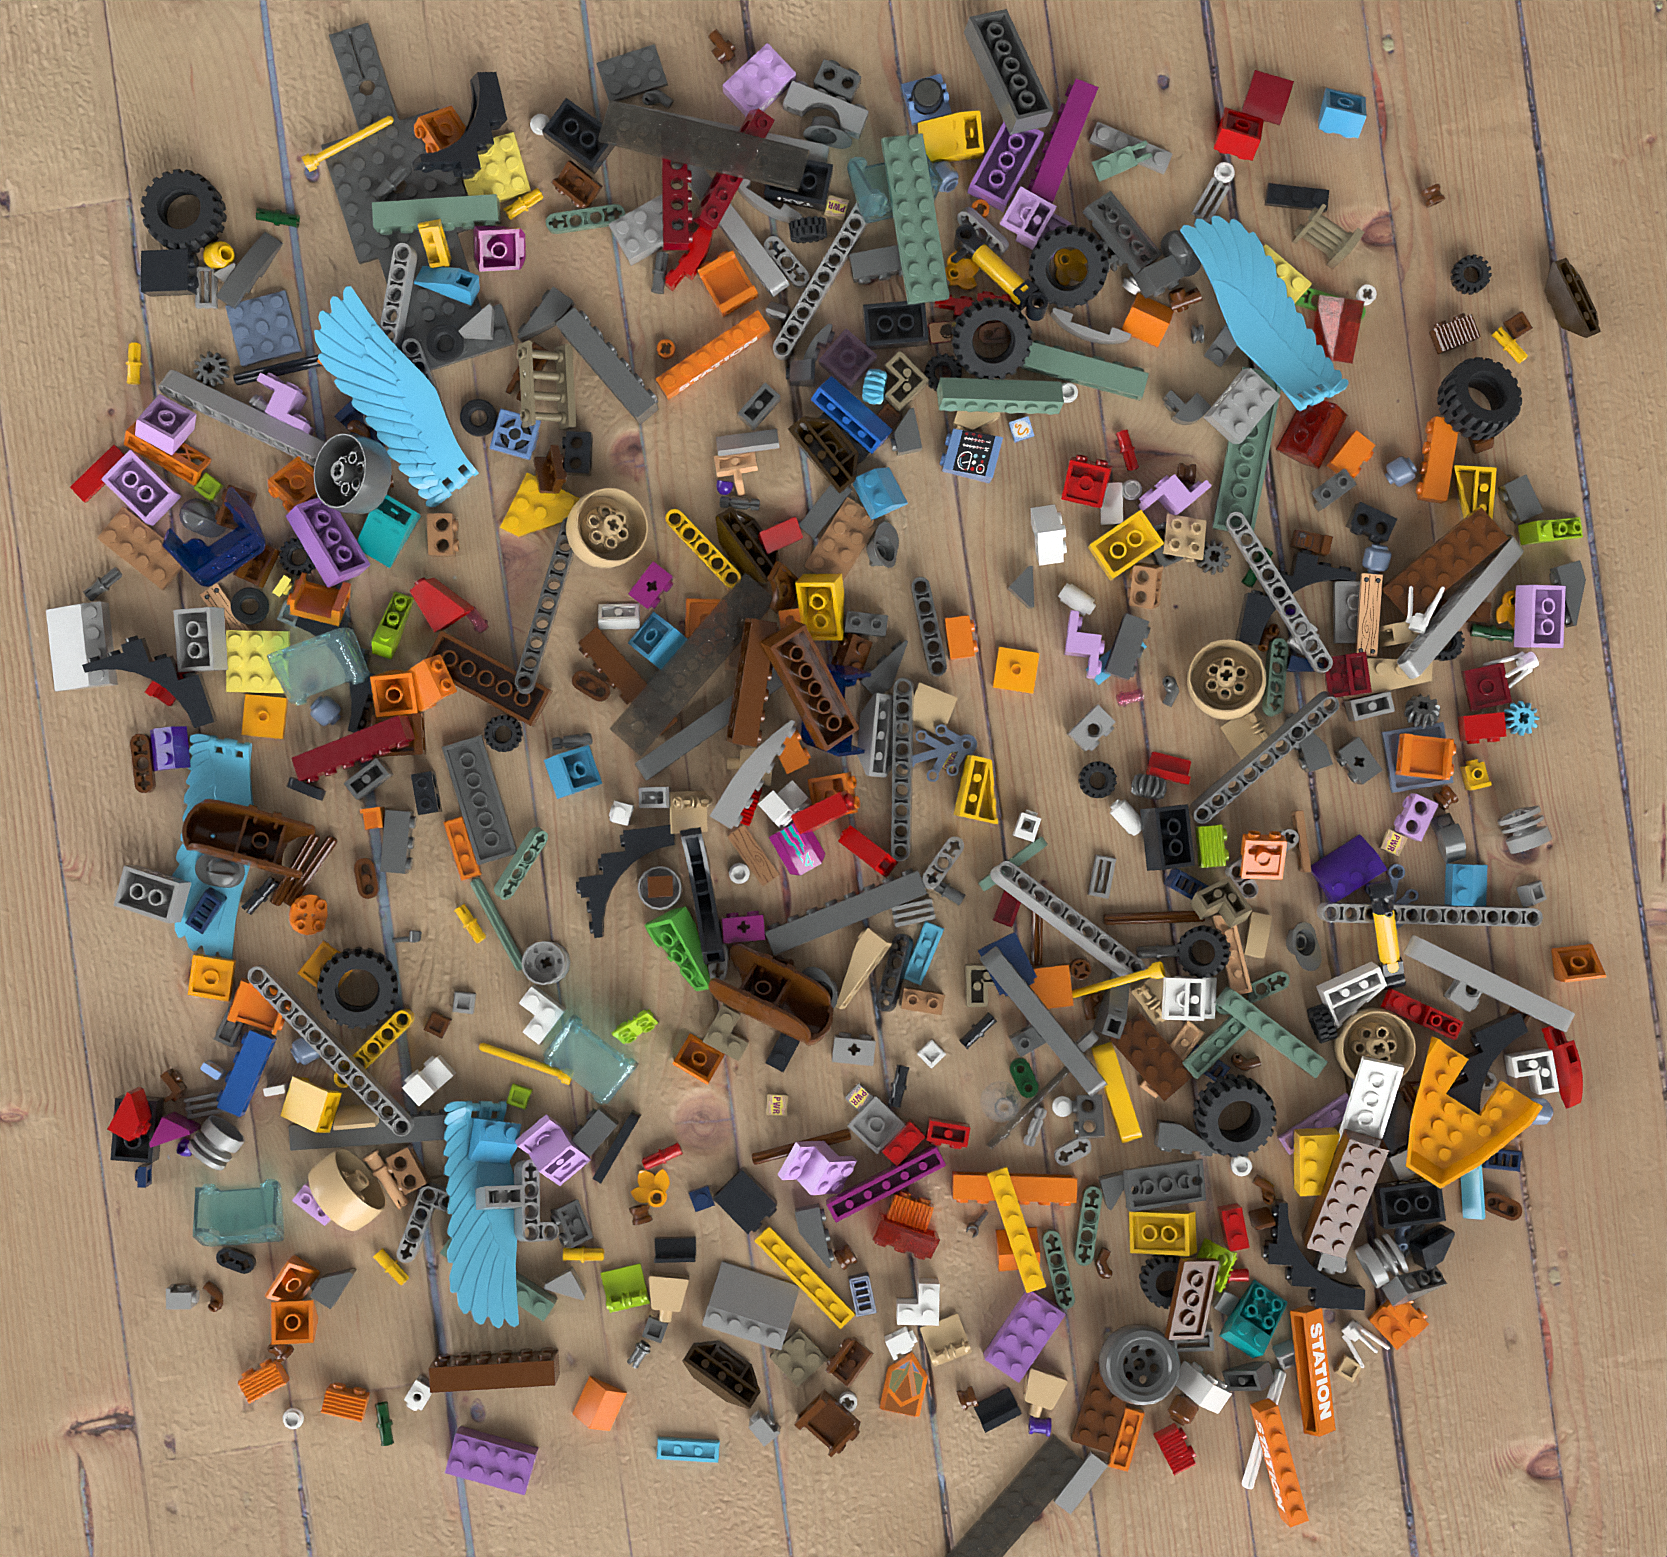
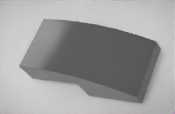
[803,324,835,360]

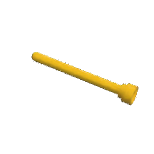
[301,116,394,172]
[1072,961,1166,998]
[478,1043,575,1085]

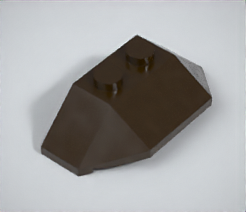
[1544,258,1601,338]
[788,416,859,494]
[715,507,779,584]
[682,1340,761,1409]

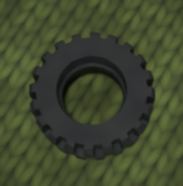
[140,169,227,253]
[1028,225,1109,308]
[951,297,1033,380]
[1437,357,1522,440]
[317,947,398,1029]
[1193,1074,1277,1158]

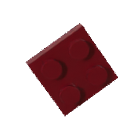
[1461,662,1512,711]

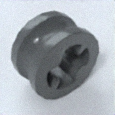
[1191,324,1204,344]

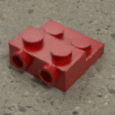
[1061,454,1112,509]

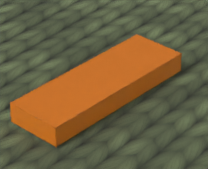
[443,816,482,881]
[1107,1406,1145,1472]

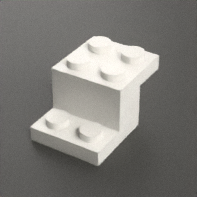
[1162,976,1217,1021]

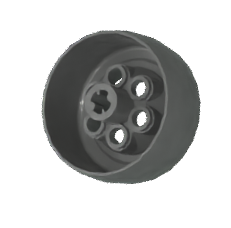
[314,433,392,514]
[1098,1324,1180,1405]

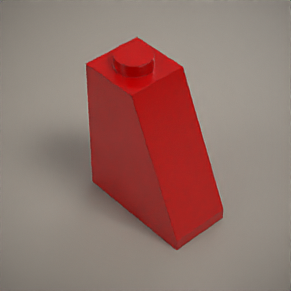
[409,577,475,633]
[791,790,856,834]
[838,825,898,878]

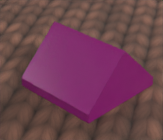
[149,1111,201,1148]

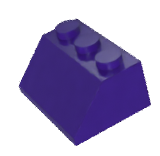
[1311,834,1388,903]

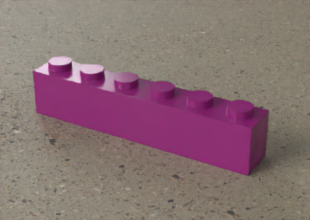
[1027,78,1099,204]
[826,1145,946,1223]

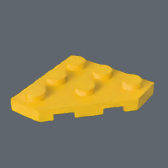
[500,473,580,537]

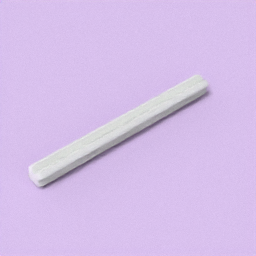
[1242,1369,1286,1489]

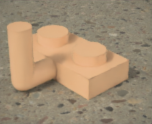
[714,451,758,497]

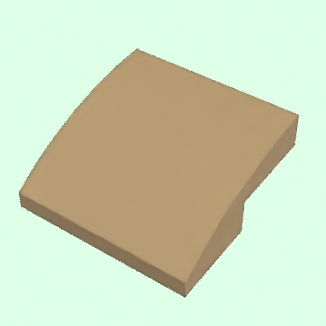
[908,683,958,734]
[333,1104,379,1130]

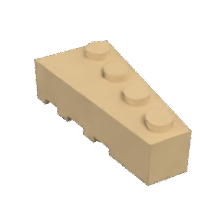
[1343,658,1433,700]

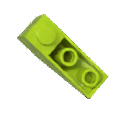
[1518,517,1583,545]
[372,591,414,660]

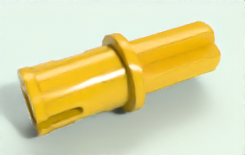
[503,188,543,220]
[1491,326,1528,364]
[126,342,143,385]
[454,904,486,943]
[563,1246,605,1263]
[373,1248,409,1285]

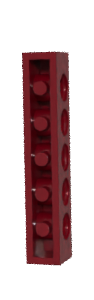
[692,108,775,230]
[661,122,693,250]

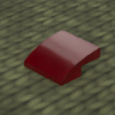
[1241,70,1294,125]
[1322,652,1372,698]

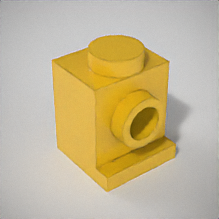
[1460,759,1492,790]

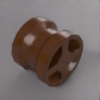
[1420,184,1445,208]
[1176,463,1196,484]
[1432,785,1459,811]
[1069,958,1091,980]
[629,1203,653,1225]
[834,1244,858,1270]
[267,1343,294,1362]
[956,1386,979,1411]

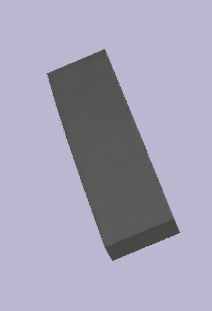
[216,232,283,309]

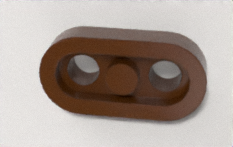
[978,321,1011,344]
[572,670,611,702]
[354,858,380,899]
[1484,1191,1522,1221]

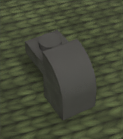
[1204,323,1237,367]
[1162,390,1212,425]
[1430,813,1466,864]

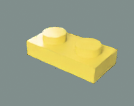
[272,574,294,597]

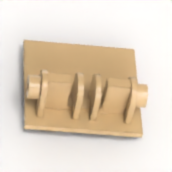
[1163,514,1207,562]
[1220,707,1273,760]
[669,791,713,834]
[1131,969,1171,1025]
[920,1313,972,1367]

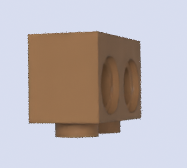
[427,513,459,557]
[1128,562,1163,609]
[900,986,945,1015]
[386,1144,430,1195]

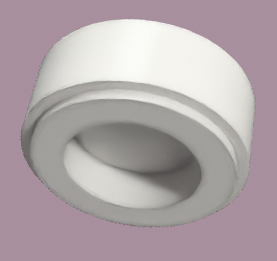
[1230,1155,1252,1176]

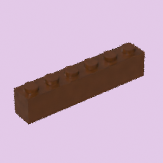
[578,626,679,736]

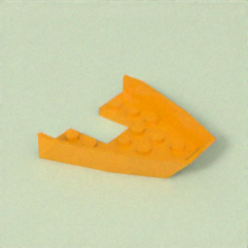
[1406,1036,1543,1189]

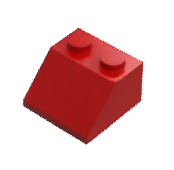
[1213,107,1264,161]
[107,1087,152,1141]

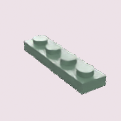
[1182,1016,1249,1079]

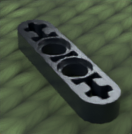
[876,934,913,1012]
[592,1110,641,1184]

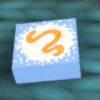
[1008,416,1035,443]
[200,1060,227,1080]

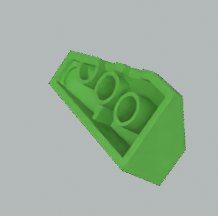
[644,906,710,991]

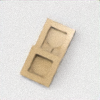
[1243,912,1272,959]

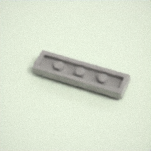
[1089,122,1172,175]

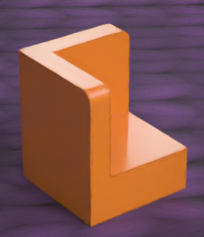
[359,807,385,830]

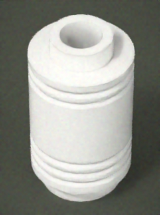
[1058,583,1096,616]
[1110,799,1142,836]

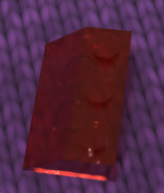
[1312,295,1365,364]
[1276,397,1348,469]
[871,1212,940,1260]

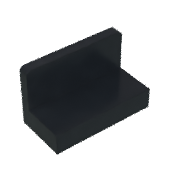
[654,1236,697,1263]
[973,1387,1022,1433]

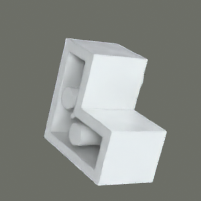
[1030,505,1067,566]
[758,780,811,829]
[519,984,567,1044]
[1504,1048,1559,1095]
[402,1055,456,1106]
[896,1278,940,1326]
[1176,1361,1232,1414]

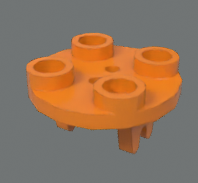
[289,894,328,935]

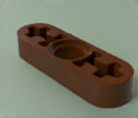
[130,734,156,793]

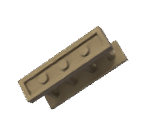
[1293,204,1365,270]
[517,341,576,430]

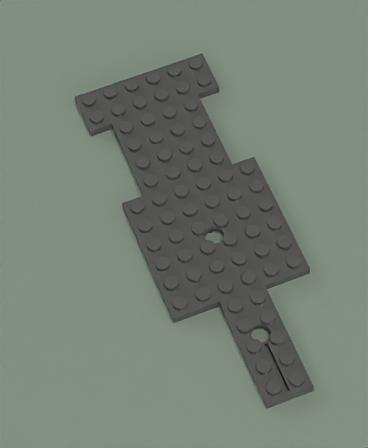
[321,23,515,373]

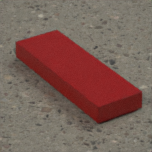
[70,445,125,503]

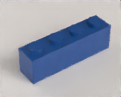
[810,376,893,454]
[217,1029,277,1117]

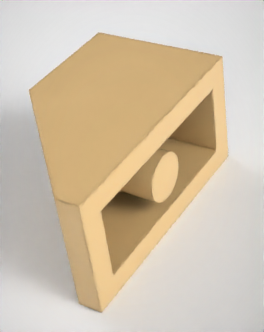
[953,411,1001,432]

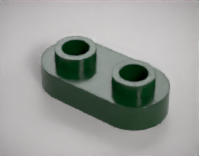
[1009,1058,1039,1098]

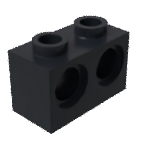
[562,431,593,476]
[1345,502,1397,544]
[411,771,442,815]

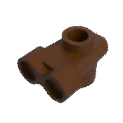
[708,29,736,65]
[1169,287,1203,312]

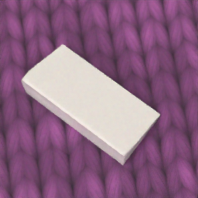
[1100,482,1123,525]
[598,603,640,630]

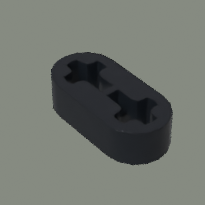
[286,777,326,801]
[216,1246,256,1274]

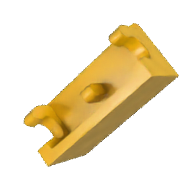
[418,219,451,268]

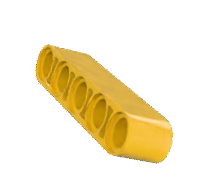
[665,509,742,588]
[334,1008,415,1088]
[1091,1042,1142,1143]

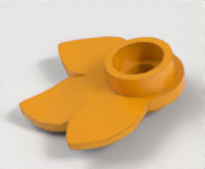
[1053,249,1088,286]
[945,251,979,290]
[1495,590,1516,628]
[631,1169,670,1207]

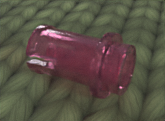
[466,606,489,633]
[1116,688,1144,707]

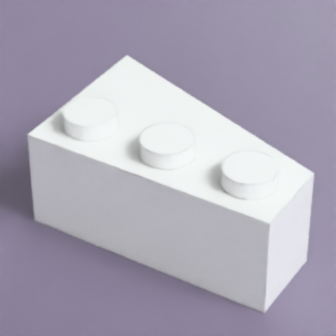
[1316,961,1387,1028]

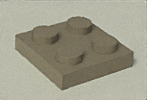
[770,1327,828,1387]

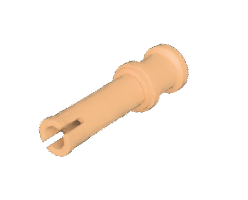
[362,1149,409,1209]

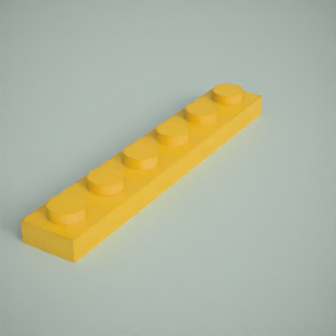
[987,1167,1046,1293]
[754,1225,855,1329]

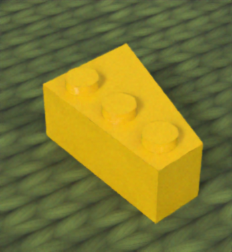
[1452,465,1497,519]
[953,755,998,824]
[1294,1127,1340,1196]

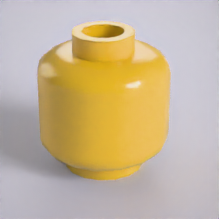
[203,241,235,270]

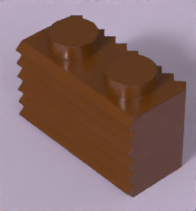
[1429,313,1481,355]

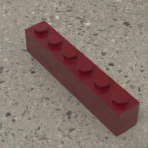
[291,715,415,784]

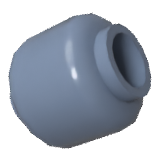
[929,161,959,193]
[1384,456,1417,487]
[1362,544,1391,575]
[309,696,341,726]
[290,1037,320,1065]
[1529,1098,1553,1125]

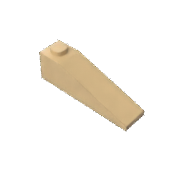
[836,928,892,1009]

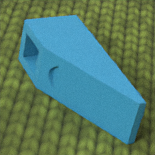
[414,266,480,306]

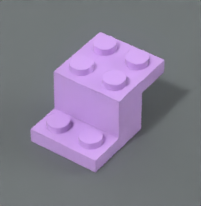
[1000,186,1072,261]
[257,373,315,436]
[1137,474,1211,515]
[1064,610,1105,679]
[515,1114,591,1186]
[778,1141,857,1195]

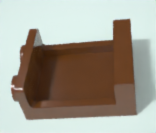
[368,713,426,757]
[794,1389,861,1457]

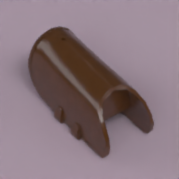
[182,799,316,878]
[708,943,833,1046]

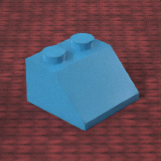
[1318,88,1367,138]
[853,467,908,521]
[628,611,689,671]
[544,745,602,799]
[1444,864,1488,906]
[468,1118,521,1164]

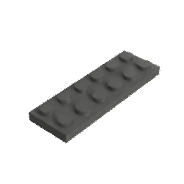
[442,735,517,865]

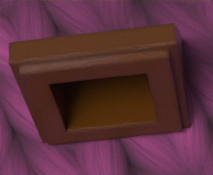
[1468,436,1494,454]
[1248,1207,1276,1230]

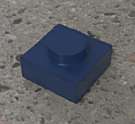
[135,1163,152,1188]
[689,1185,715,1212]

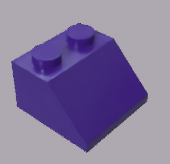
[150,726,191,771]

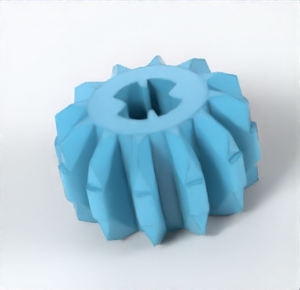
[862,369,888,405]
[1504,701,1540,736]

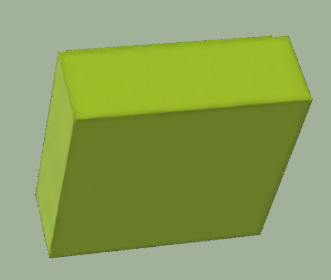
[193,472,224,502]
[506,1083,533,1110]

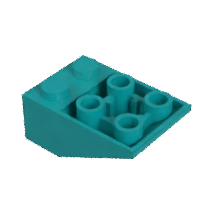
[357,494,421,568]
[1219,1279,1288,1358]

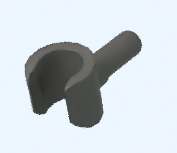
[392,930,422,943]
[966,1210,989,1238]

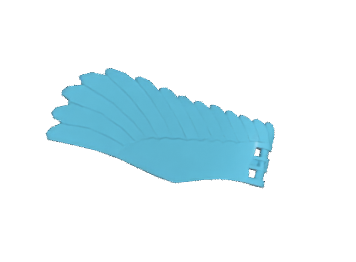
[1180,216,1349,411]
[314,286,479,507]
[172,733,254,959]
[443,1101,519,1328]

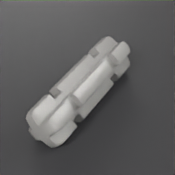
[1023,1106,1047,1147]

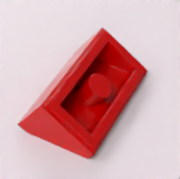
[758,517,803,555]

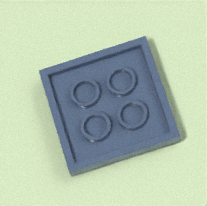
[225,290,303,367]
[1381,722,1454,793]

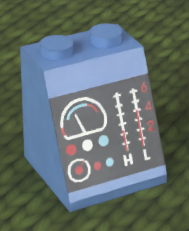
[940,429,1003,483]

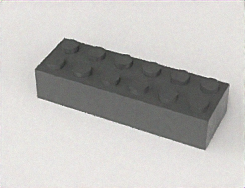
[964,9,1054,135]
[556,307,659,425]

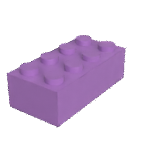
[967,122,1044,212]
[286,497,371,587]
[983,1290,1066,1383]
[445,1426,539,1495]

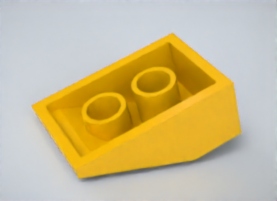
[1088,510,1164,581]
[795,574,844,640]
[1129,1210,1197,1256]

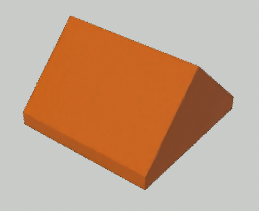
[1121,293,1174,347]
[370,669,418,717]
[1551,944,1606,982]
[672,1033,725,1085]
[995,1227,1040,1271]
[265,1255,320,1302]
[271,1300,319,1345]
[572,1376,627,1431]

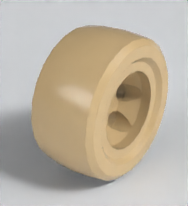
[566,488,648,568]
[1187,639,1266,720]
[1333,1007,1416,1080]
[308,1149,386,1231]

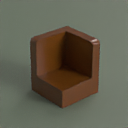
[647,876,673,898]

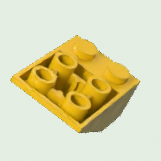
[917,110,984,164]

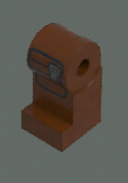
[1290,530,1333,557]

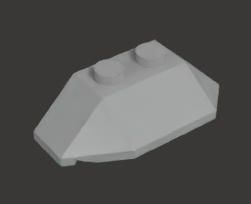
[857,693,903,777]

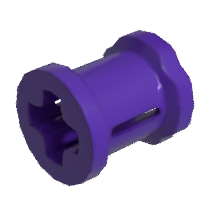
[1028,1415,1052,1437]

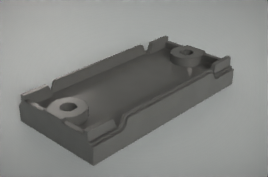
[1083,191,1162,276]
[1123,1159,1206,1212]

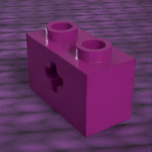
[628,561,674,610]
[722,911,766,943]

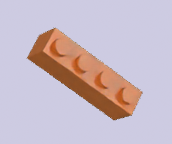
[1416,416,1458,504]

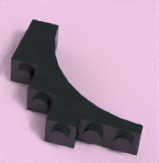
[412,72,508,179]
[1235,550,1357,646]
[295,616,376,733]
[82,635,217,728]
[576,825,676,938]
[680,827,725,965]
[1446,1011,1529,1114]
[1261,1199,1366,1310]

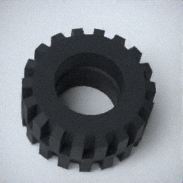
[1176,925,1231,978]
[1139,1254,1180,1309]

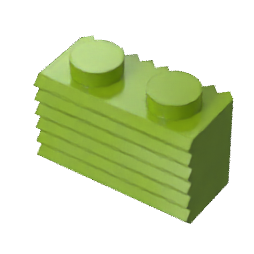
[1195,824,1229,868]

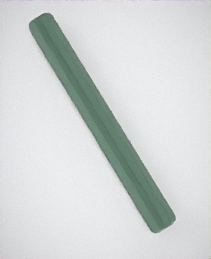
[470,878,523,971]

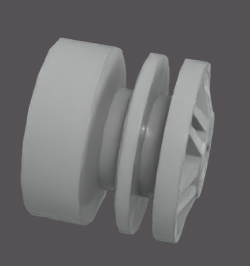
[1497,805,1552,854]
[638,866,682,910]
[521,941,570,985]
[187,1115,245,1170]
[1355,1233,1409,1288]

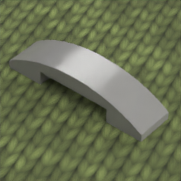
[738,177,802,223]
[1050,307,1131,344]

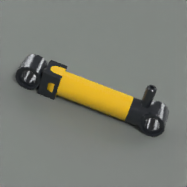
[951,224,1049,321]
[1367,880,1406,990]

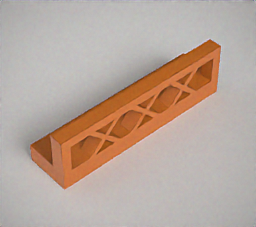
[124,422,211,486]

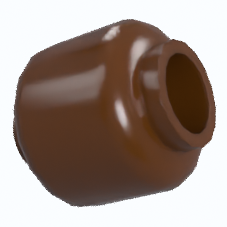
[1168,1394,1199,1426]

